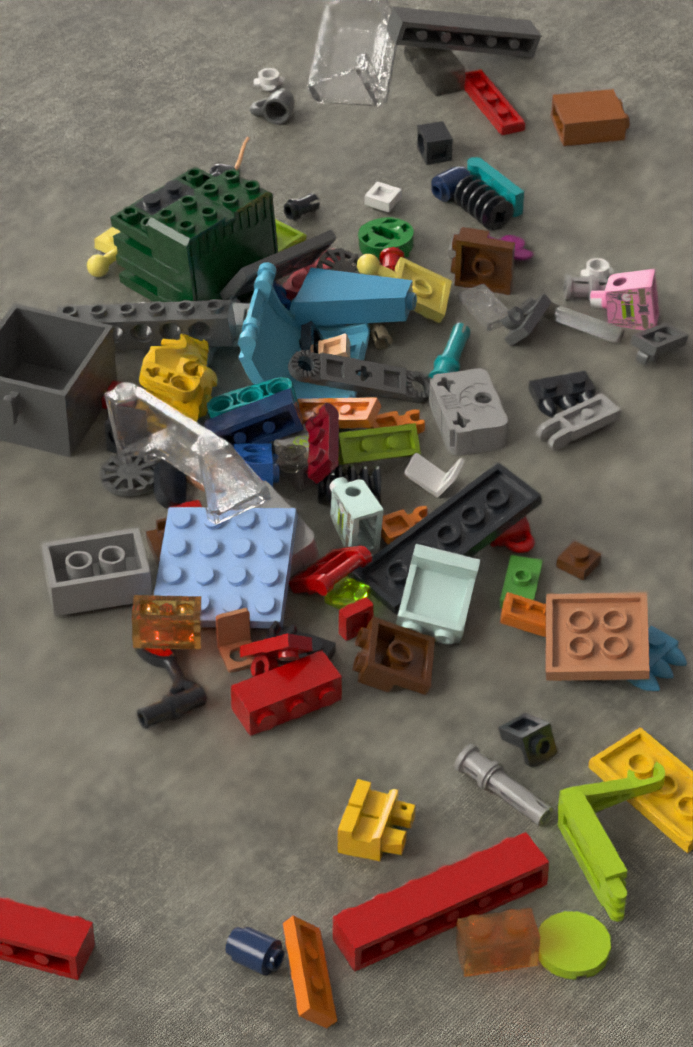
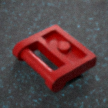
[289,546,373,596]

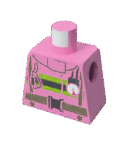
[590,269,660,330]

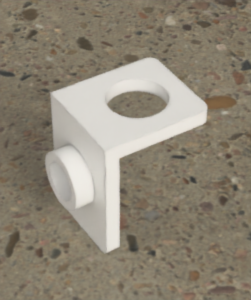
[404,453,465,498]

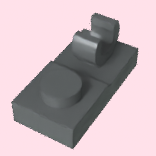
[501,293,552,346]
[630,323,689,366]

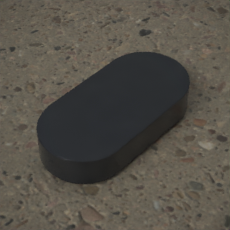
[154,458,187,509]

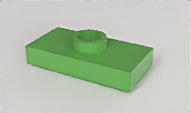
[500,555,543,608]

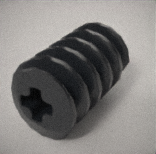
[454,175,514,230]
[318,465,382,505]

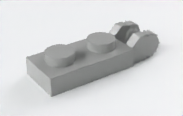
[536,393,621,451]

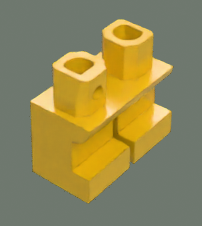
[338,779,416,861]

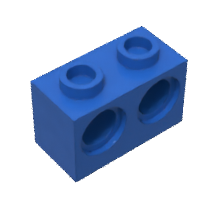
[234,443,279,494]

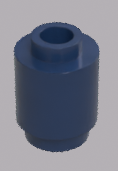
[431,166,471,202]
[225,926,285,976]

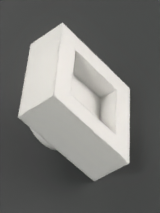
[364,182,402,212]

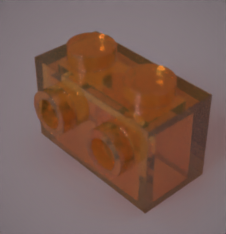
[131,595,203,649]
[456,908,541,977]

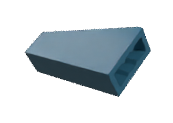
[294,268,417,326]

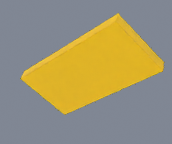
[588,727,693,854]

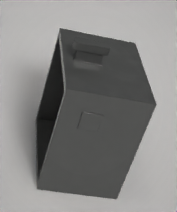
[0,303,117,458]

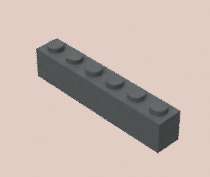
[386,7,541,58]

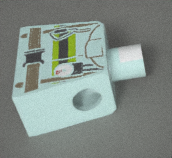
[330,477,384,552]

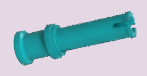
[428,323,471,379]

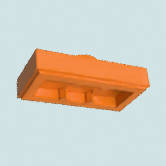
[500,592,546,637]

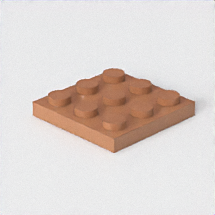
[546,592,650,681]

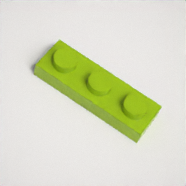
[338,423,421,465]

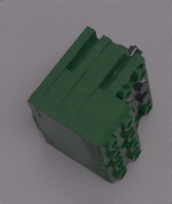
[110,166,278,303]

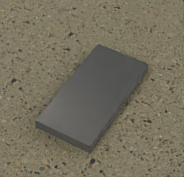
[219,229,337,300]

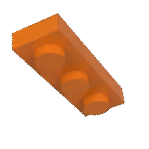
[297,397,381,428]
[283,915,337,1029]

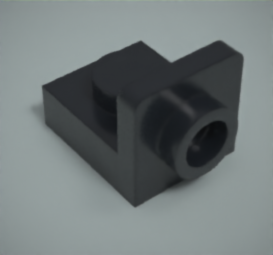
[498,712,557,767]

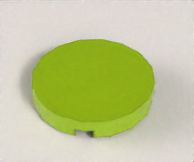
[535,911,611,979]

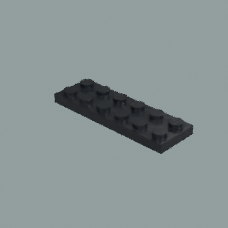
[353,462,543,615]

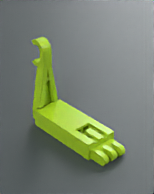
[557,762,665,922]

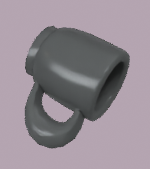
[250,89,295,125]

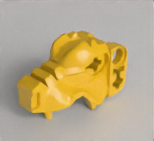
[133,333,218,440]

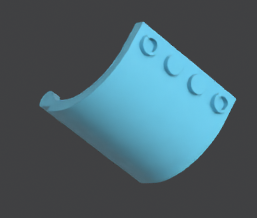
[238,262,371,399]

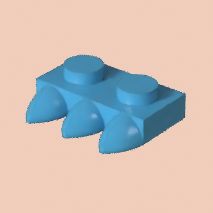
[626,625,687,691]

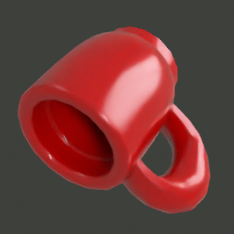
[490,516,535,553]

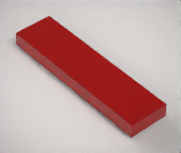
[458,69,526,136]

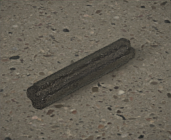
[543,302,624,344]

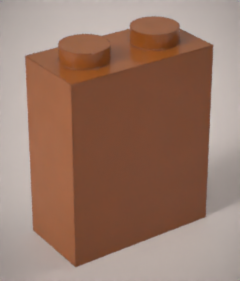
[551,89,630,146]

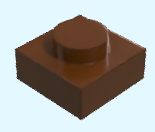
[556,540,602,581]

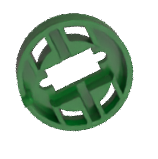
[358,217,414,260]

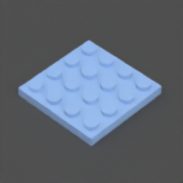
[150,507,298,628]

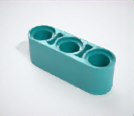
[207,377,299,418]

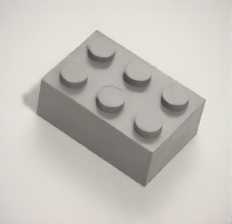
[41,528,152,616]

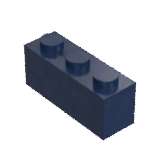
[204,388,304,460]

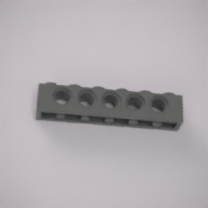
[56,299,236,350]

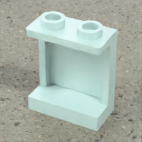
[396,544,480,644]

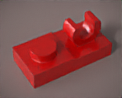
[240,633,313,676]

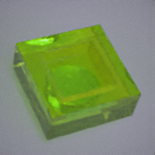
[325,576,370,610]

